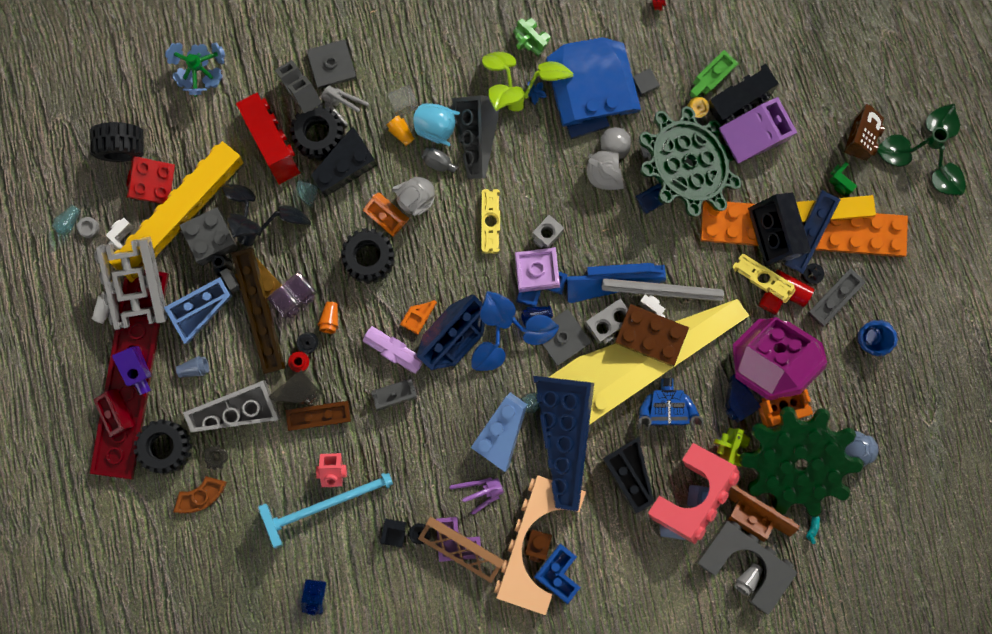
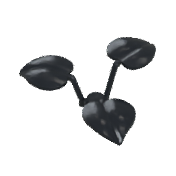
[222,184,311,246]

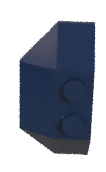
[417,294,485,370]

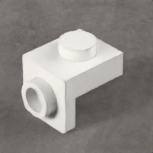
[106,218,134,250]
[638,295,665,317]

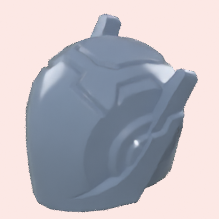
[845,431,879,466]

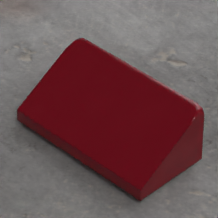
[93,389,134,437]

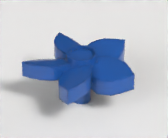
[527,81,547,105]

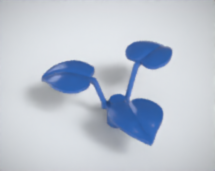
[471,291,559,371]

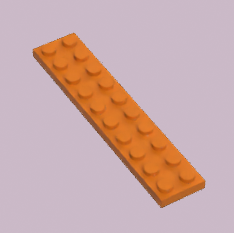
[700,201,908,257]

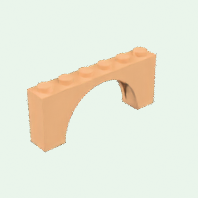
[494,475,586,615]

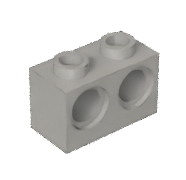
[585,298,628,345]

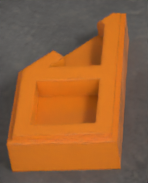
[400,300,437,335]

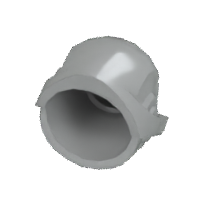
[587,151,624,190]
[391,177,435,217]

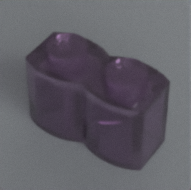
[267,272,317,319]

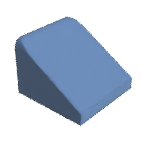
[687,485,710,507]

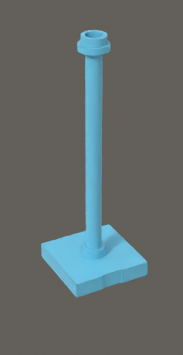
[258,473,393,549]

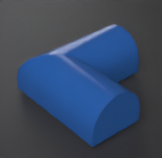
[534,544,581,604]

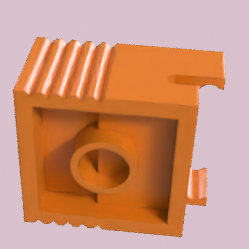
[757,389,813,428]

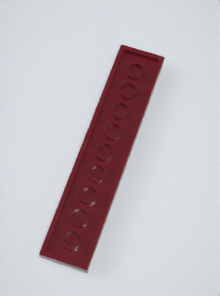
[90,270,169,480]

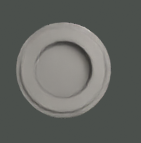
[77,217,99,238]

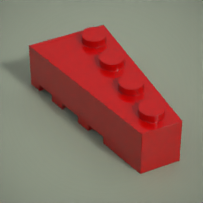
[236,92,301,184]

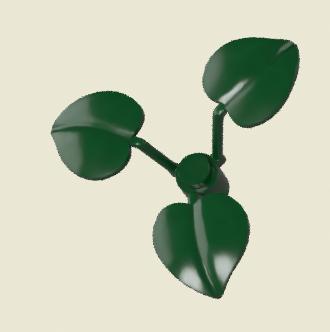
[877,104,966,196]

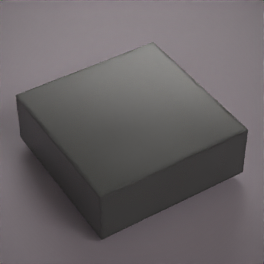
[633,68,660,96]
[220,269,241,292]

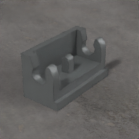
[371,378,418,411]

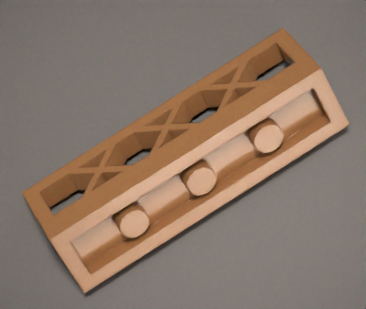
[418,516,505,583]

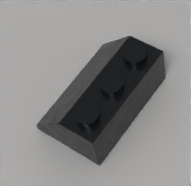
[748,192,811,267]

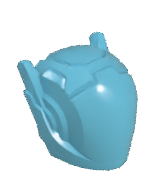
[413,103,460,146]

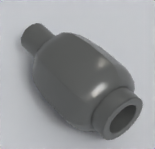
[421,147,458,174]

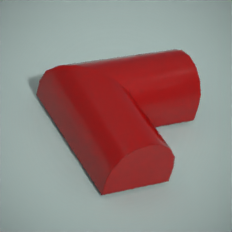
[758,269,814,315]

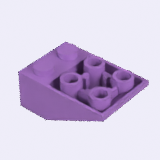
[719,97,797,164]

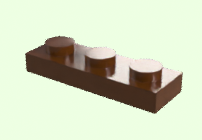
[285,401,351,431]

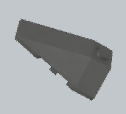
[452,95,499,179]

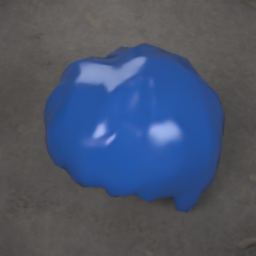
[857,320,898,356]

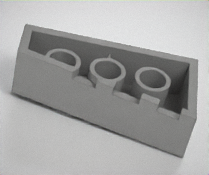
[183,380,281,432]

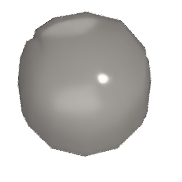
[600,127,631,160]

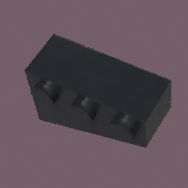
[708,63,779,125]
[311,126,377,197]
[601,437,655,514]

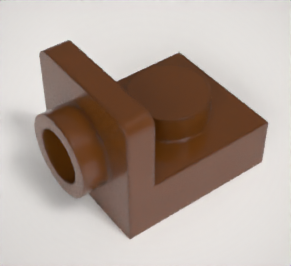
[525,529,552,563]

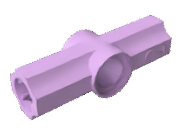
[362,326,423,374]

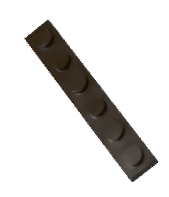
[231,248,285,374]

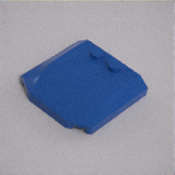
[546,37,641,127]

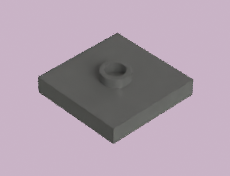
[307,39,357,89]
[542,309,592,366]

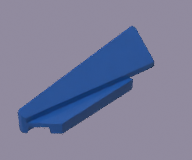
[566,263,666,303]

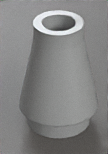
[734,563,764,596]

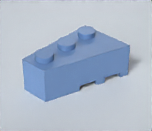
[164,277,233,344]

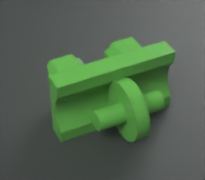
[513,18,551,57]

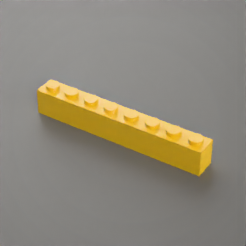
[109,141,244,283]

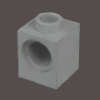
[532,215,564,249]

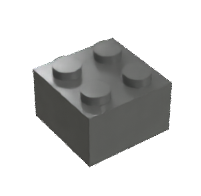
[179,207,239,266]

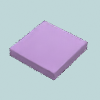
[515,247,560,293]

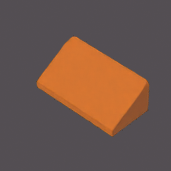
[363,193,409,237]

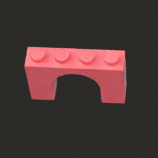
[648,443,740,544]

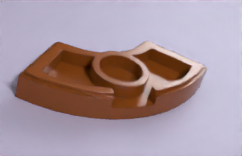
[174,476,227,513]

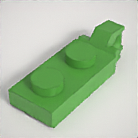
[689,50,739,98]

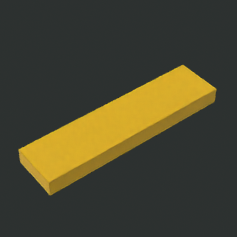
[796,195,876,223]

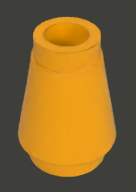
[386,115,415,146]

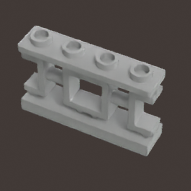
[94,236,168,330]

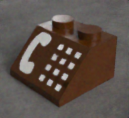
[844,104,885,161]

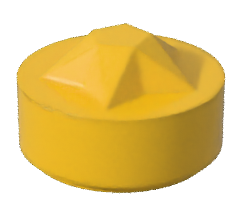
[688,97,709,118]

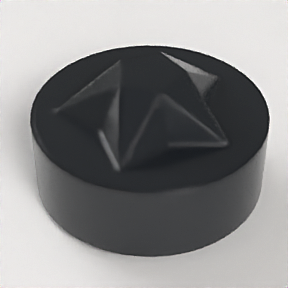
[802,263,824,285]
[296,332,319,354]
[409,523,430,545]

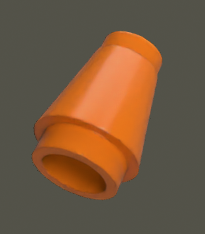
[318,302,338,334]

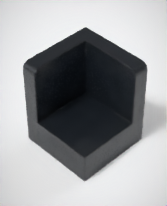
[380,518,407,547]

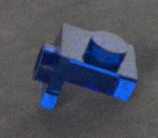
[301,579,327,616]

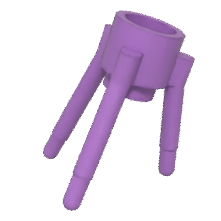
[449,477,504,515]

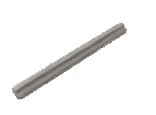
[602,279,724,301]

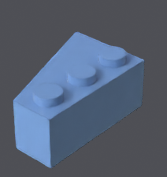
[471,392,527,472]

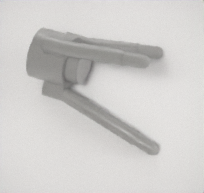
[321,85,369,126]

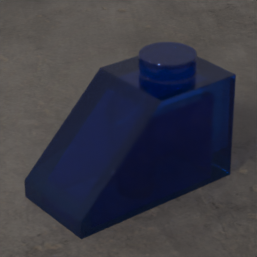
[725,374,761,423]

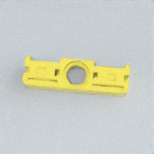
[481,189,500,254]
[733,254,795,303]

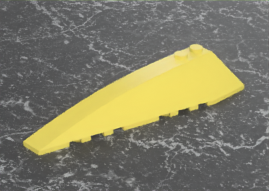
[549,299,749,425]

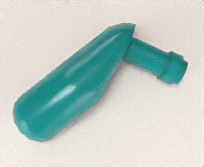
[806,516,820,544]

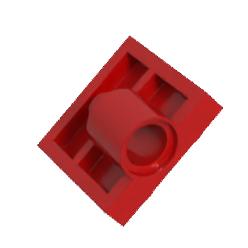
[127,156,175,204]

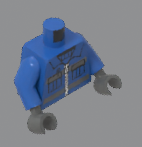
[637,378,704,431]

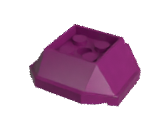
[732,317,827,401]

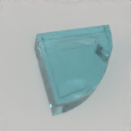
[297,180,318,207]

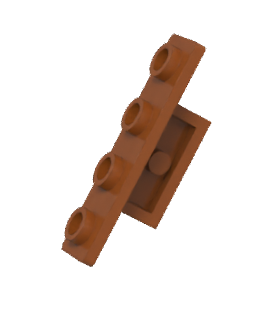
[728,485,800,542]

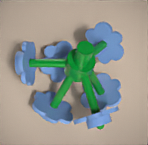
[165,42,225,97]

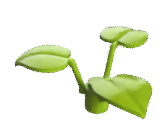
[482,52,574,111]

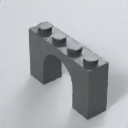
[695,521,798,615]

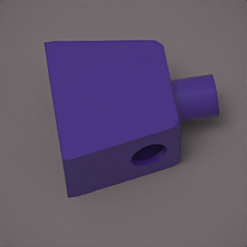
[112,346,152,396]

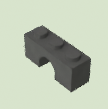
[275,60,322,113]

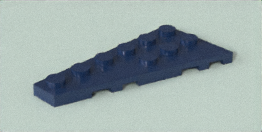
[533,376,594,511]

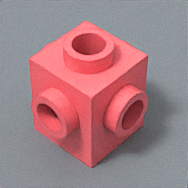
[316,453,347,487]

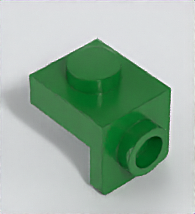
[829,162,857,196]

